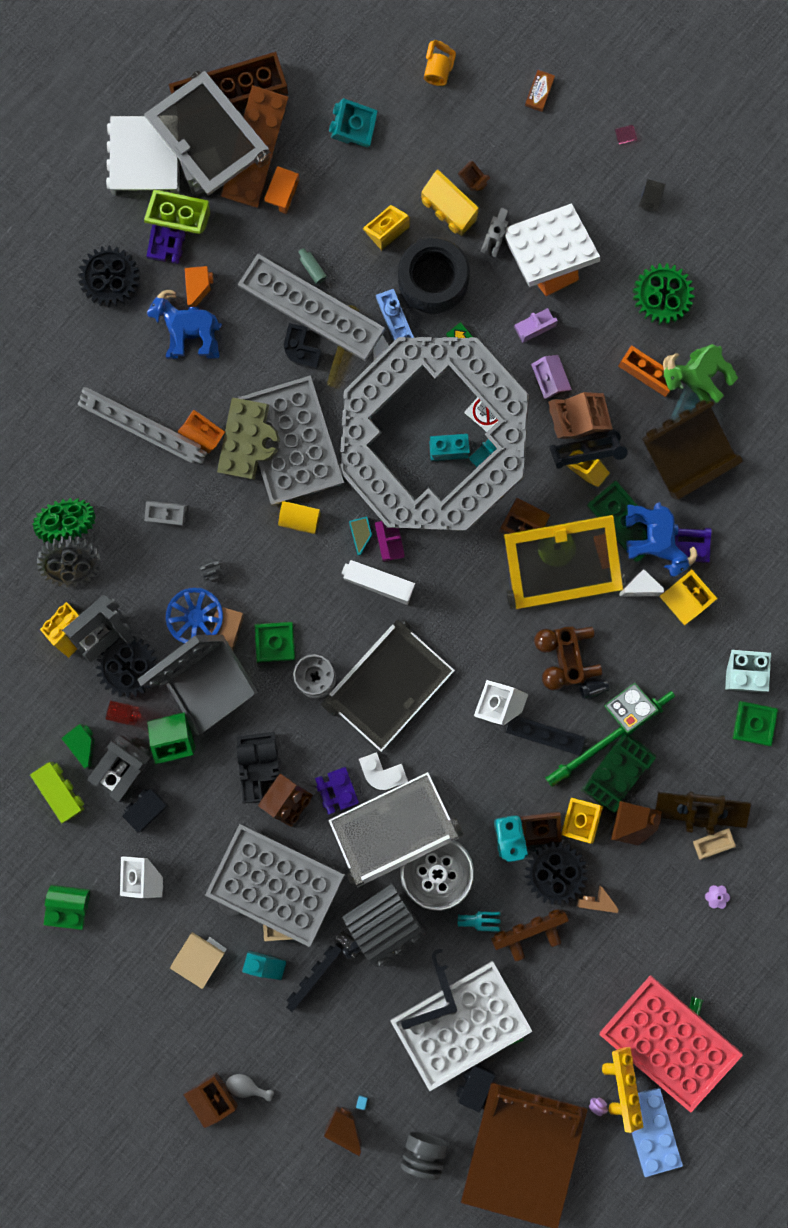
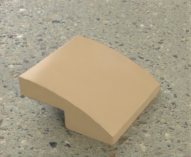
[170,932,225,989]

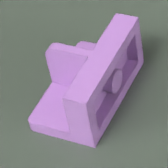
[514,308,558,343]

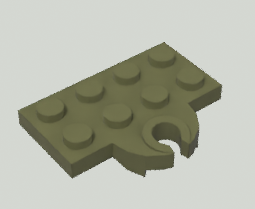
[217,397,280,480]

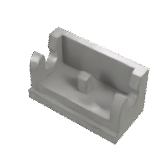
[144,501,187,525]

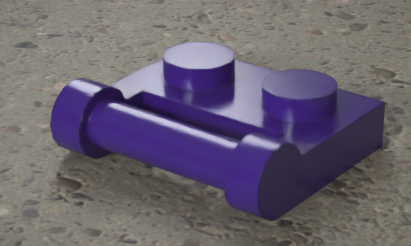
[675,527,711,563]

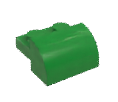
[43,885,90,930]

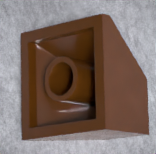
[611,801,662,846]
[324,1107,362,1156]

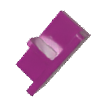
[375,521,405,562]

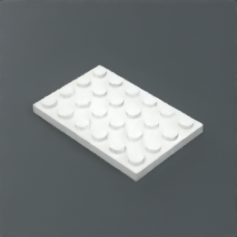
[390,961,532,1091]

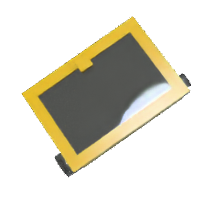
[504,515,626,610]

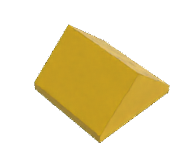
[363,205,410,251]
[561,798,603,844]

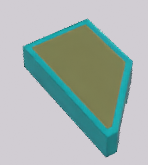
[349,517,372,556]

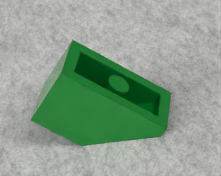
[61,724,95,769]

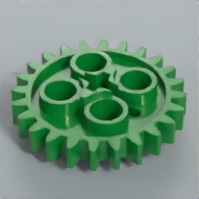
[632,263,695,325]
[32,498,96,543]

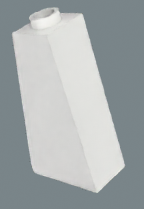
[342,560,415,605]

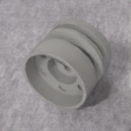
[293,654,337,699]

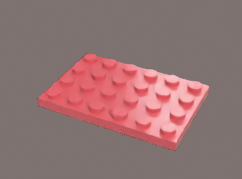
[599,975,743,1113]

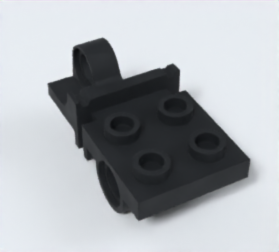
[236,732,279,804]

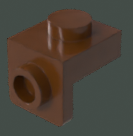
[458,161,490,191]

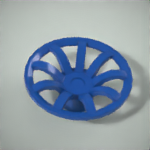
[166,588,223,644]

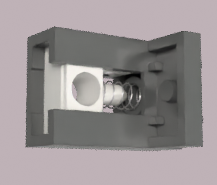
[62,595,135,663]
[87,735,153,802]

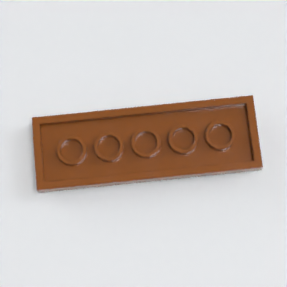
[221,85,289,208]

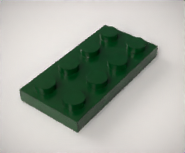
[586,480,648,563]

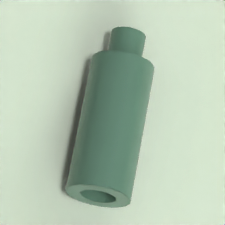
[298,248,327,285]

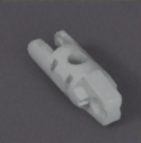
[480,208,508,257]

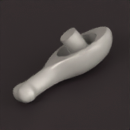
[226,1074,274,1101]

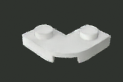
[359,752,408,790]

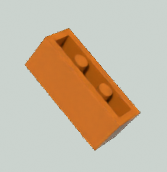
[618,345,670,397]

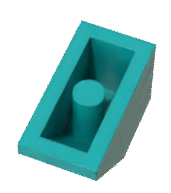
[242,950,287,980]

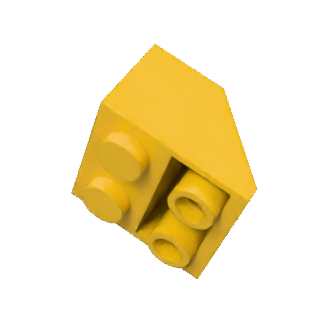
[659,569,717,625]
[40,602,88,658]

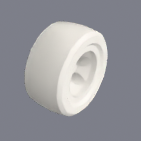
[400,836,474,911]

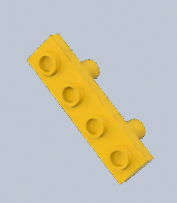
[602,1047,643,1133]

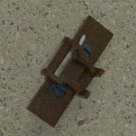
[655,791,751,835]

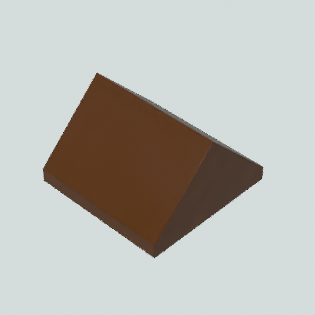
[519,812,562,846]

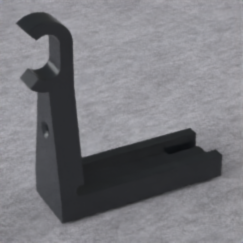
[401,949,458,1030]

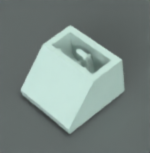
[725,650,771,693]

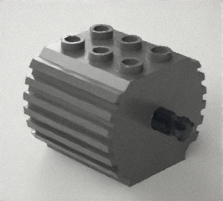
[342,884,426,968]

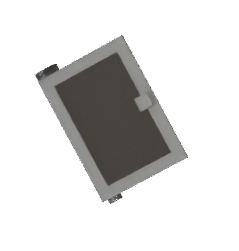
[144,71,273,196]

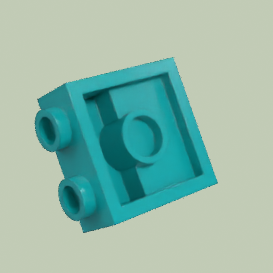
[329,98,378,148]

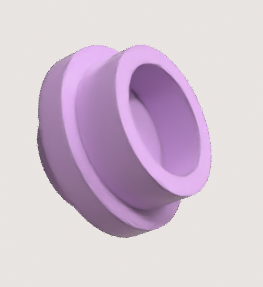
[589,1097,608,1116]

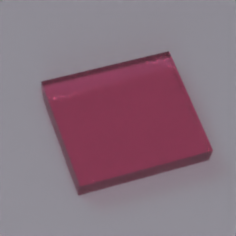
[615,125,637,144]

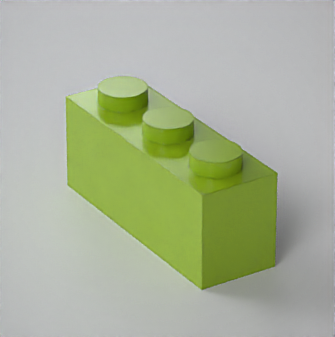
[30,762,84,824]

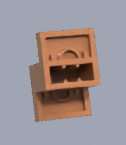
[548,392,613,439]

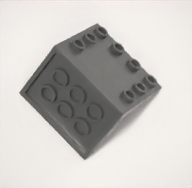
[137,635,258,736]

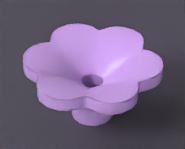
[705,885,730,909]

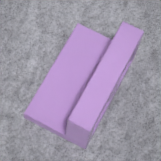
[531,355,572,399]

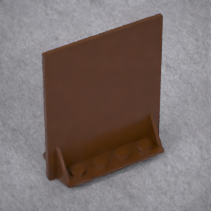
[461,1083,587,1228]

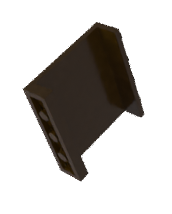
[641,400,743,500]

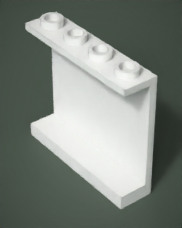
[106,116,180,196]

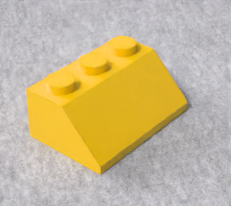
[421,169,479,236]

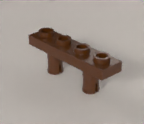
[491,909,569,961]

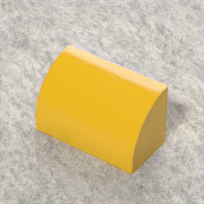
[278,501,321,534]

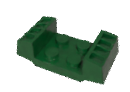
[581,732,656,814]

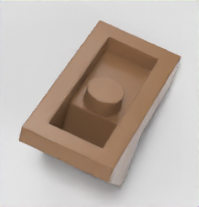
[577,886,618,913]

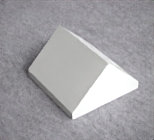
[620,569,664,597]

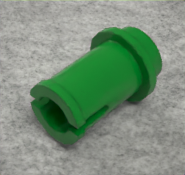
[689,997,704,1016]

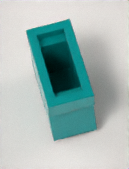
[429,434,470,461]

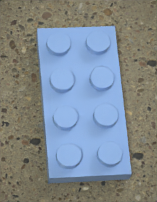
[632,1087,683,1177]

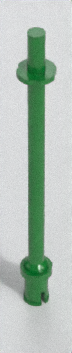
[545,691,676,788]

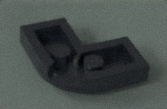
[284,323,321,369]

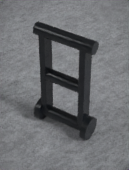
[549,429,628,469]

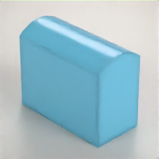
[356,1095,368,1110]

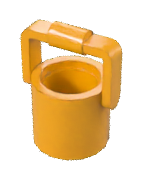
[424,40,456,86]

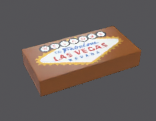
[525,70,555,112]

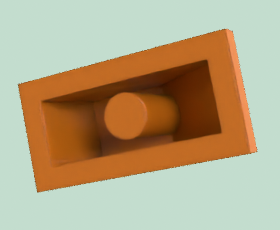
[185,266,214,307]

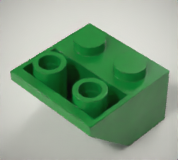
[147,712,196,764]

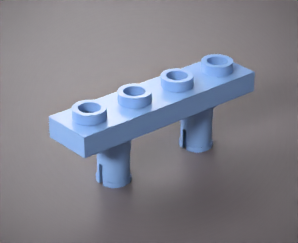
[376,289,414,341]

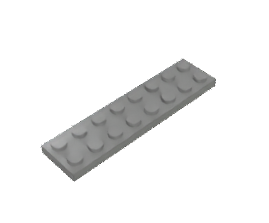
[238,254,385,362]

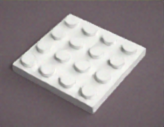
[503,204,600,287]

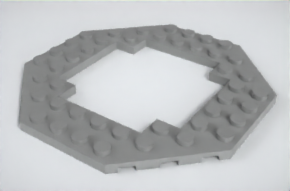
[340,337,529,531]

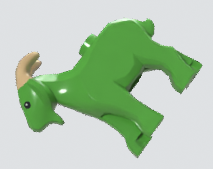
[663,344,738,403]

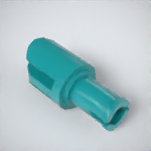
[457,911,501,932]

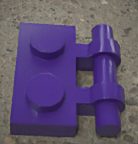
[146,224,185,264]
[315,767,359,815]

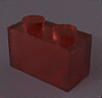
[105,700,141,726]

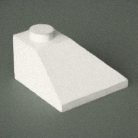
[474,680,528,726]
[120,856,163,898]

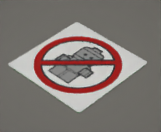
[464,397,499,432]

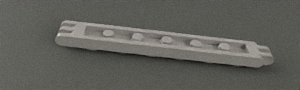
[78,387,207,463]

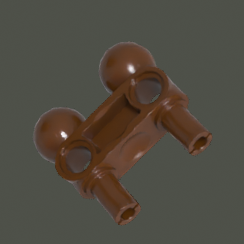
[534,626,602,691]

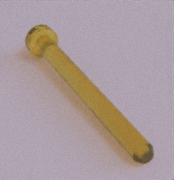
[327,305,360,387]

